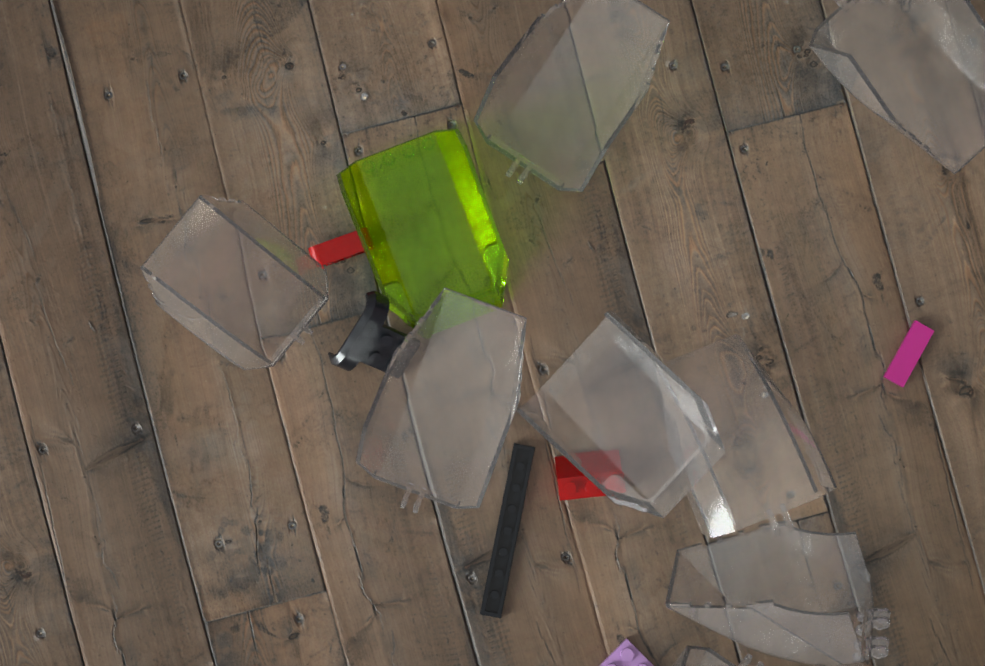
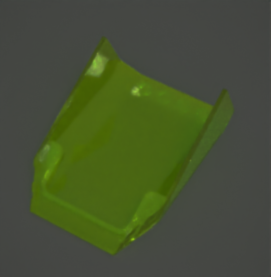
[336,129,509,337]

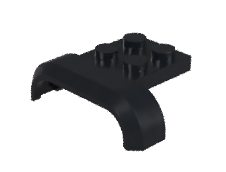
[328,291,418,377]

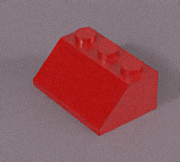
[555,450,625,501]

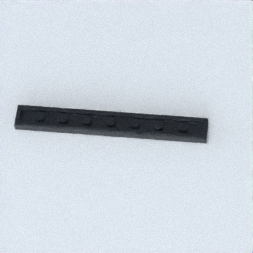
[480,443,535,618]

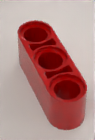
[308,228,374,269]

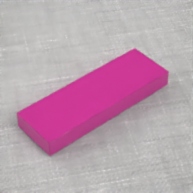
[883,320,934,387]

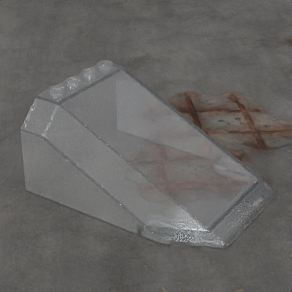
[516,310,726,518]

